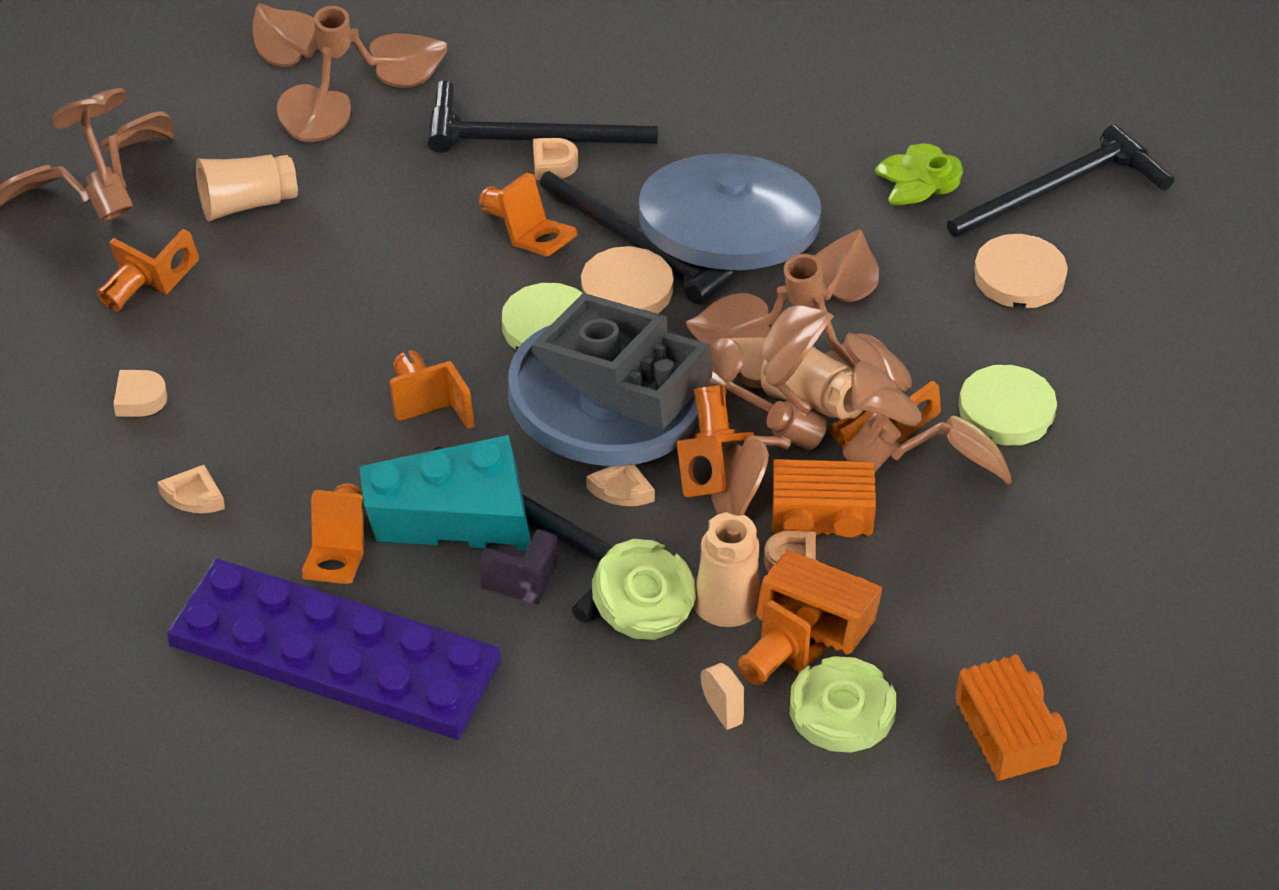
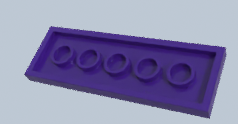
[167,558,501,740]

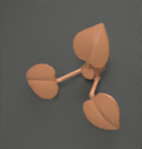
[252,3,447,142]
[0,88,174,222]
[686,229,888,369]
[704,305,834,516]
[843,333,1012,487]

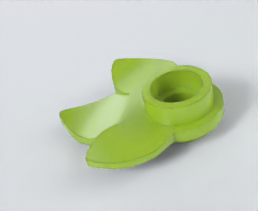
[875,143,963,205]

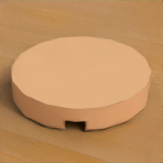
[974,234,1068,308]
[581,246,674,314]

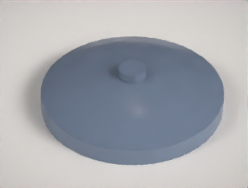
[638,153,821,270]
[507,325,704,466]

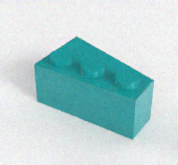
[359,435,533,551]

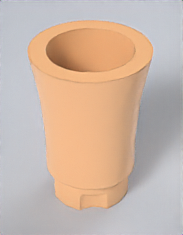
[196,154,298,222]
[761,346,863,420]
[693,512,761,627]

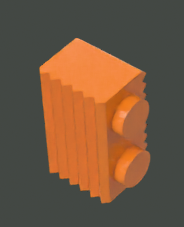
[771,459,876,537]
[756,549,883,655]
[955,654,1067,781]

